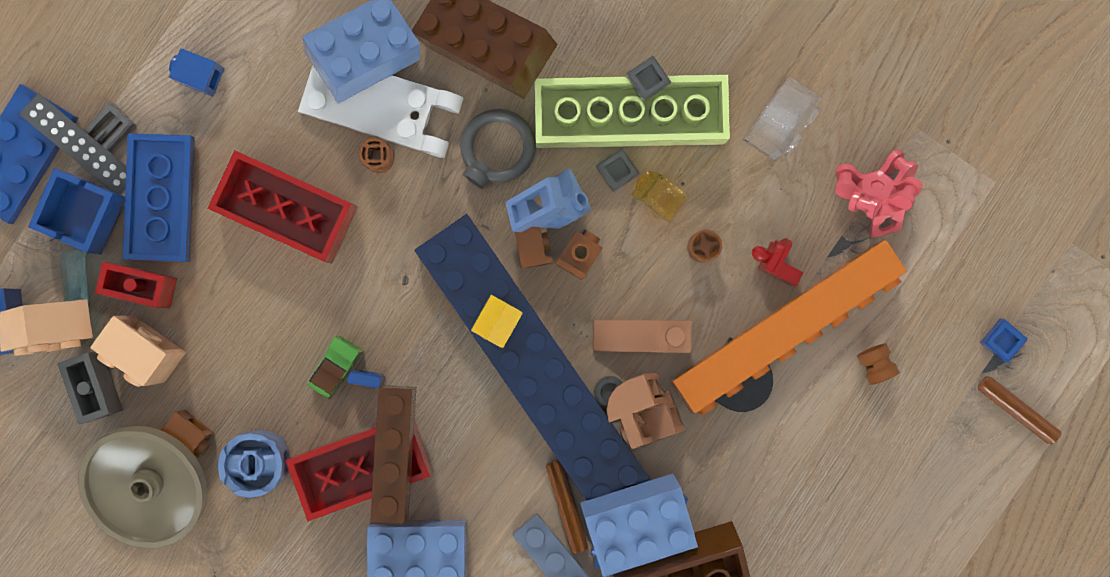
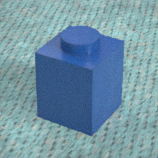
[169,48,225,97]

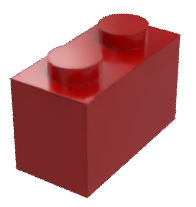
[95,262,177,308]

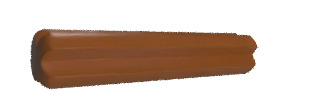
[977,376,1061,445]
[546,460,588,553]

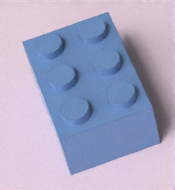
[302,0,420,104]
[580,474,698,577]
[367,520,467,577]

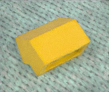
[471,295,523,348]

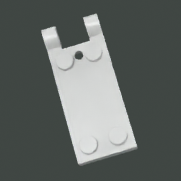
[298,66,464,158]

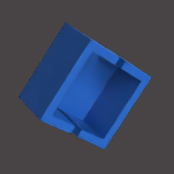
[28,168,125,255]

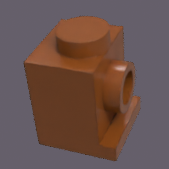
[515,227,553,269]
[556,229,603,280]
[161,410,214,458]

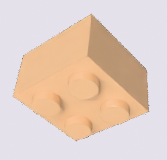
[0,299,93,356]
[90,316,186,387]

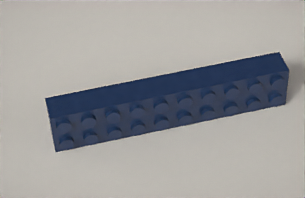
[414,214,650,501]

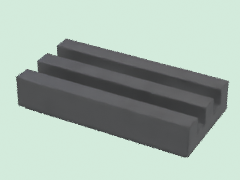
[84,102,136,153]

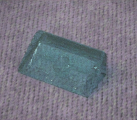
[60,249,91,313]

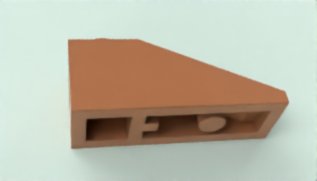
[593,320,691,353]

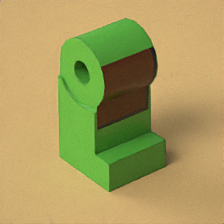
[307,336,364,399]

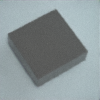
[626,56,671,102]
[596,148,640,192]

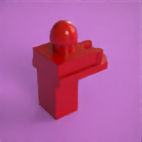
[751,238,804,287]

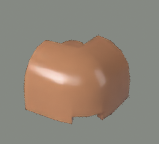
[607,373,686,450]

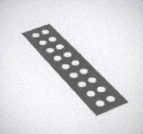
[19,93,126,194]

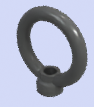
[460,109,536,189]

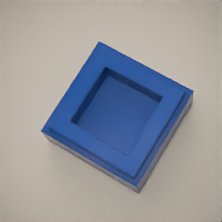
[980,319,1028,363]
[347,369,385,389]

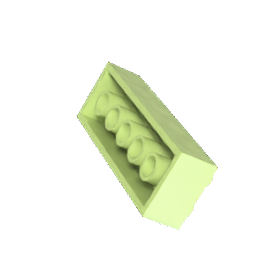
[535,75,730,148]

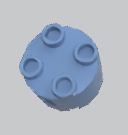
[218,429,290,498]

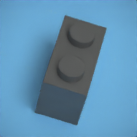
[57,352,123,424]

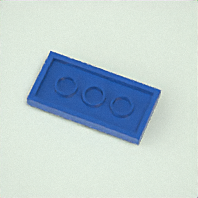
[0,84,78,224]
[122,133,195,262]

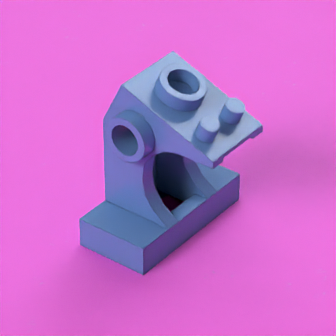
[505,168,592,233]

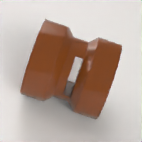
[358,138,395,173]
[687,230,722,263]
[857,343,900,385]

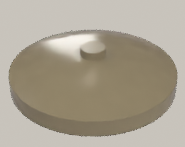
[78,426,207,548]

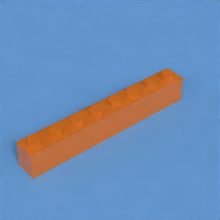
[670,240,907,415]

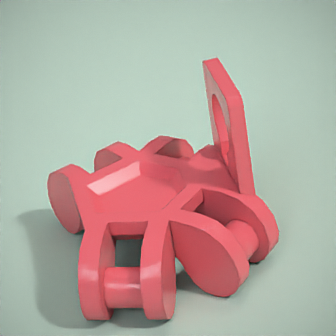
[835,149,923,238]

